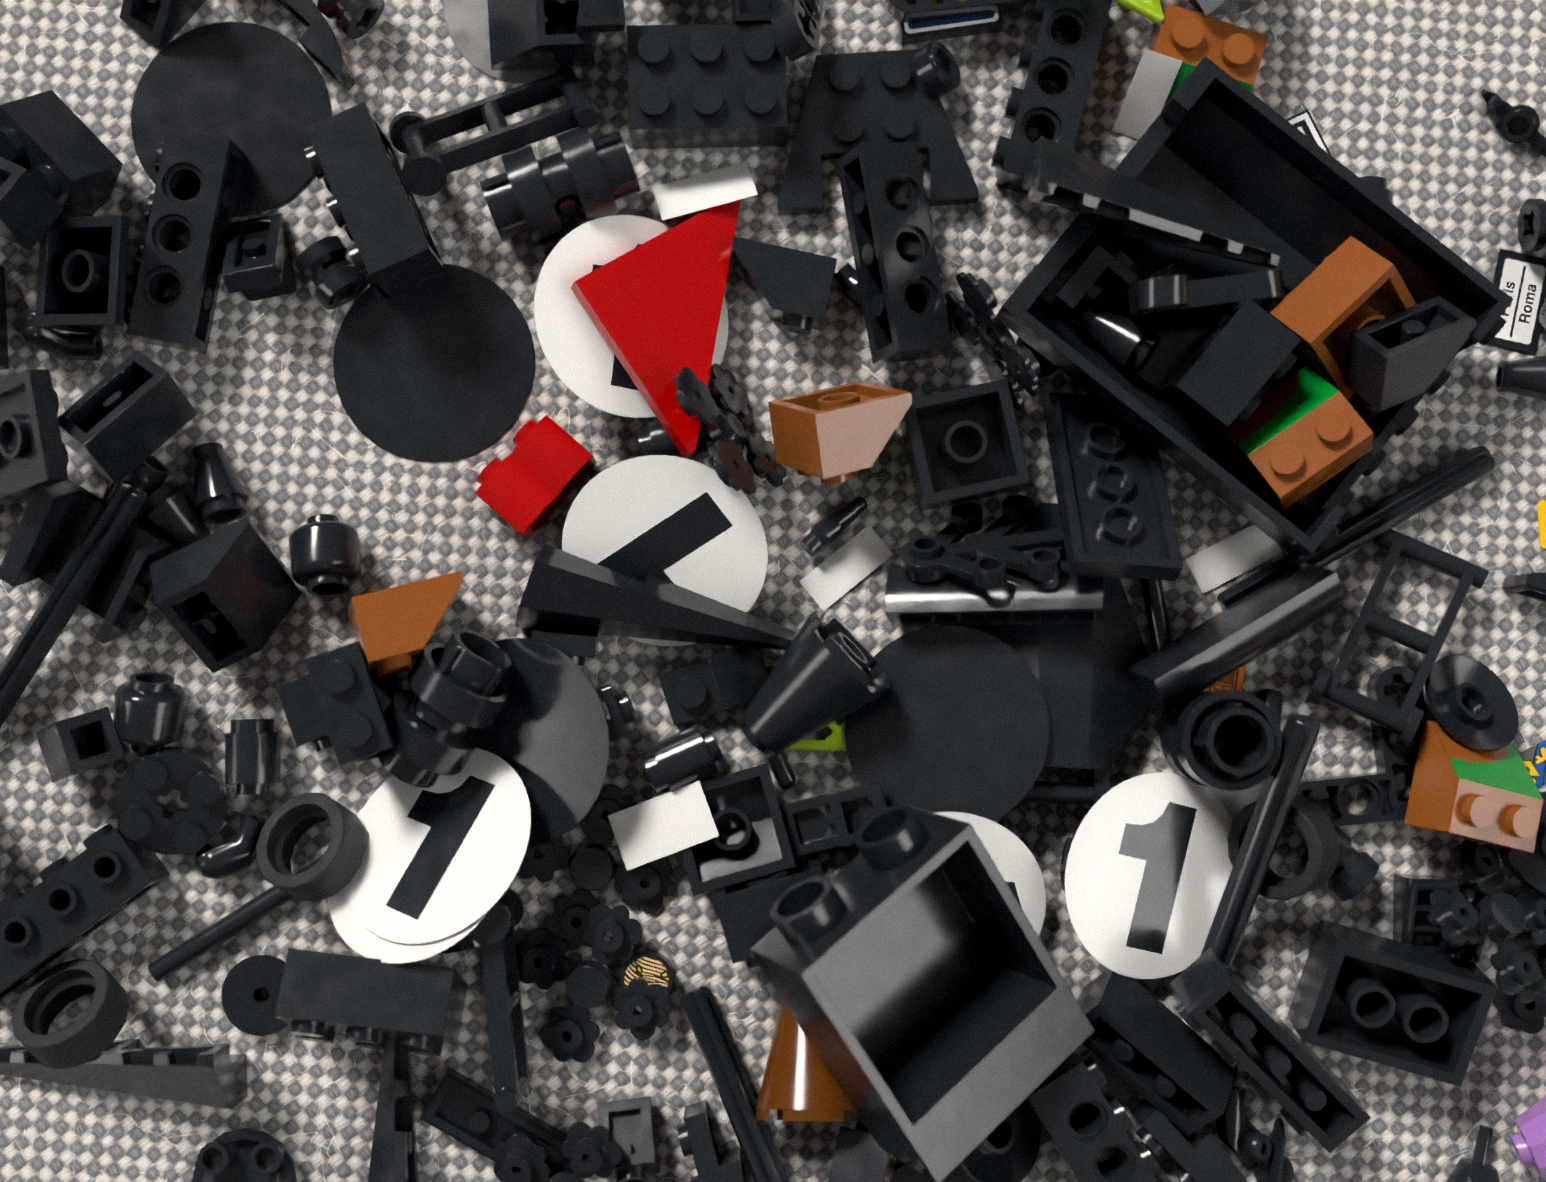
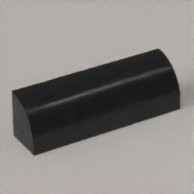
[885,560,1106,627]
[1127,563,1343,716]

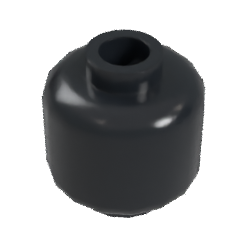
[289,514,362,596]
[113,672,187,754]

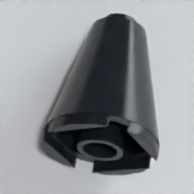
[743,609,891,753]

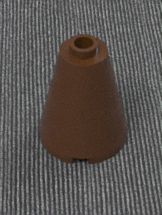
[756,999,862,1122]

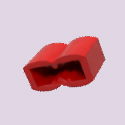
[475,415,597,539]

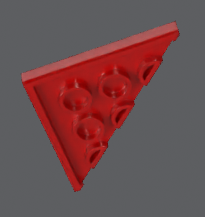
[571,200,741,458]

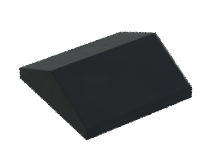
[665,763,796,896]

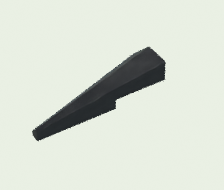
[1022,136,1280,269]
[515,544,795,650]
[0,1039,248,1109]
[368,1041,419,1182]

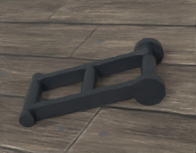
[389,66,598,196]
[1305,529,1489,749]
[469,888,531,1114]

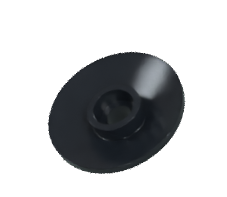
[1425,654,1519,752]
[960,1098,1041,1182]

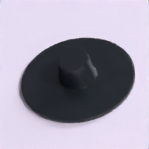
[221,955,289,1036]

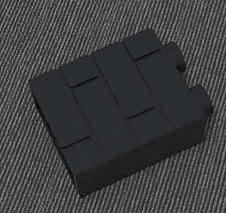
[750,804,1095,1182]

